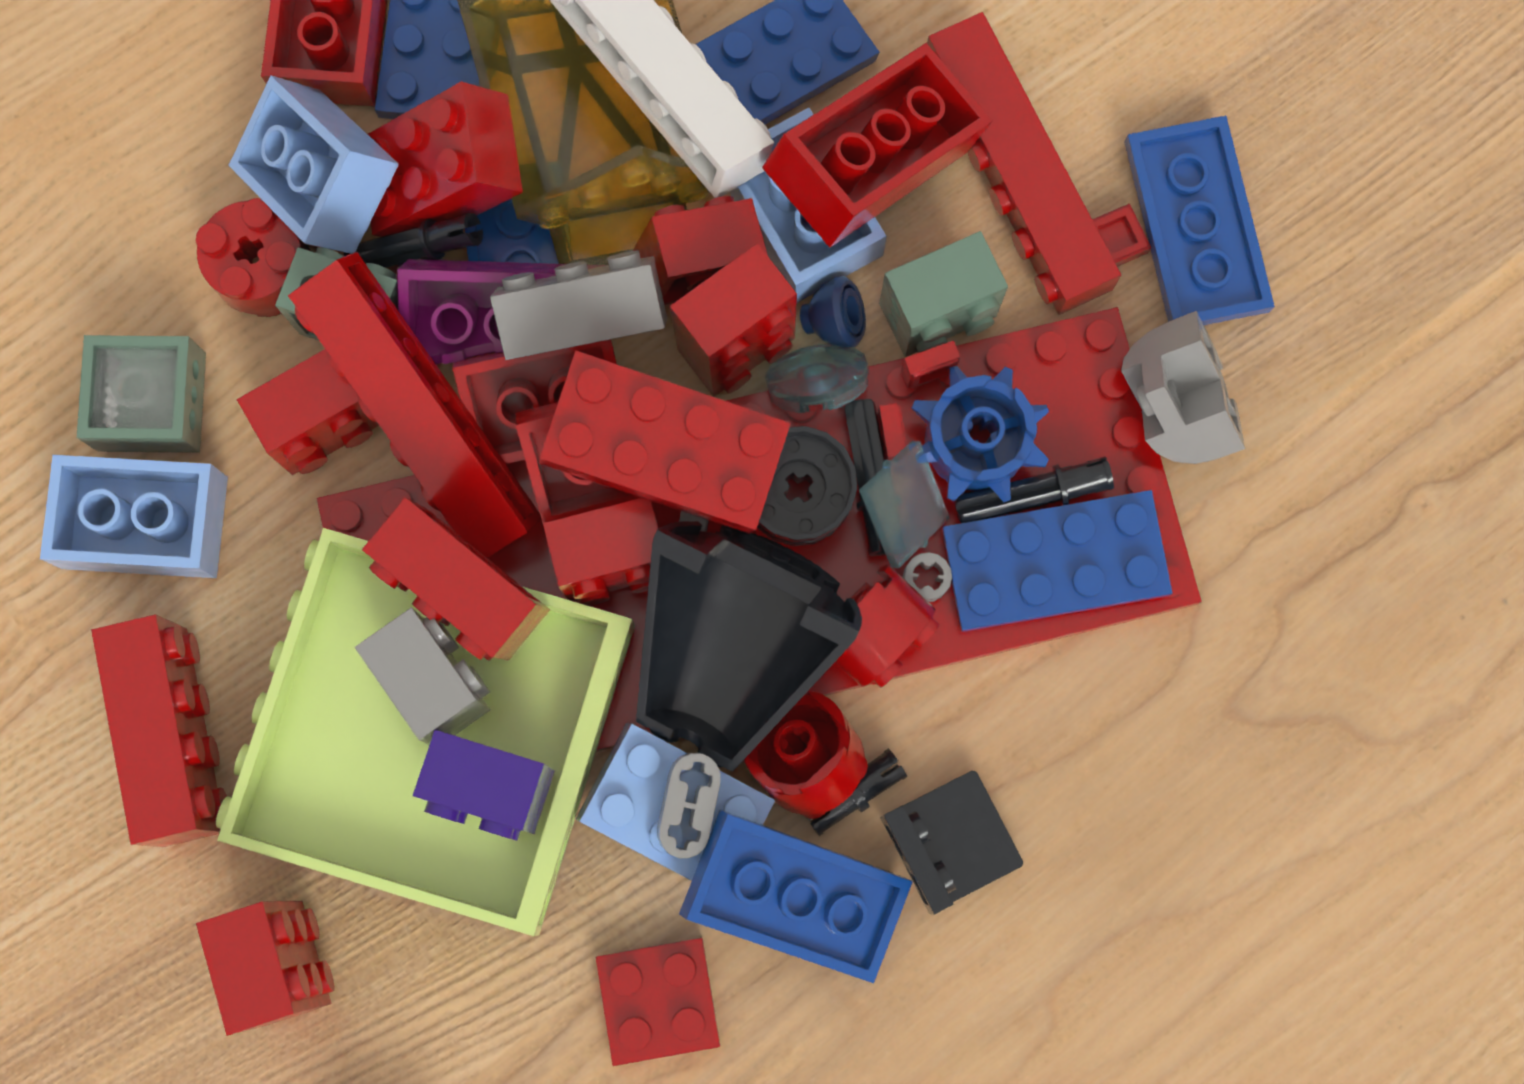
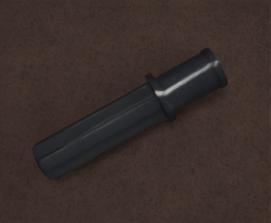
[343,212,483,268]
[845,399,902,556]
[955,456,1114,523]

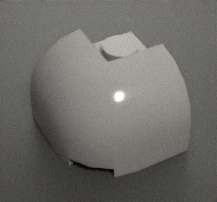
[1121,311,1245,464]

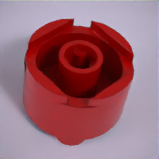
[195,198,312,317]
[835,564,940,688]
[744,691,868,819]

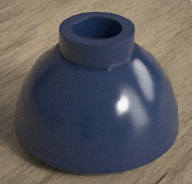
[800,276,866,348]

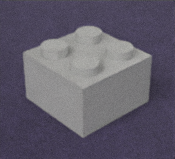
[355,607,490,745]

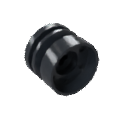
[757,426,857,547]

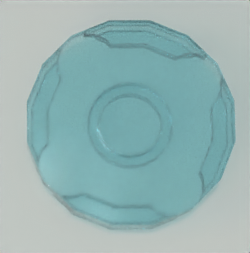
[765,344,869,413]

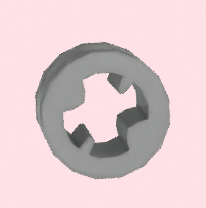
[903,552,952,602]

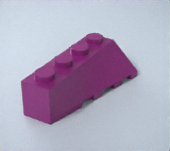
[397,259,606,365]

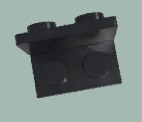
[880,771,1023,915]

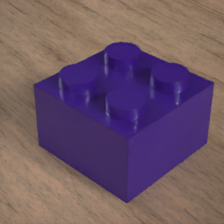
[412,730,555,841]

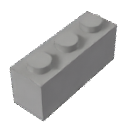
[490,251,667,360]

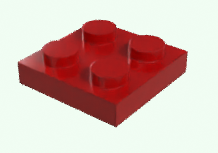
[595,937,721,1066]

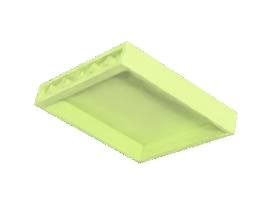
[216,528,635,936]

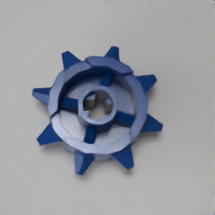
[911,366,1049,502]

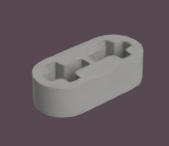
[657,753,721,858]

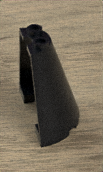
[636,521,862,772]

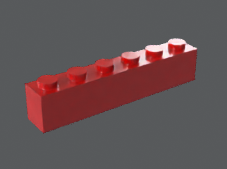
[927,12,1121,315]
[288,252,541,558]

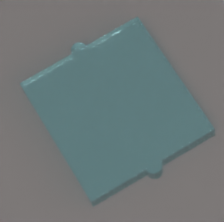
[859,441,950,568]

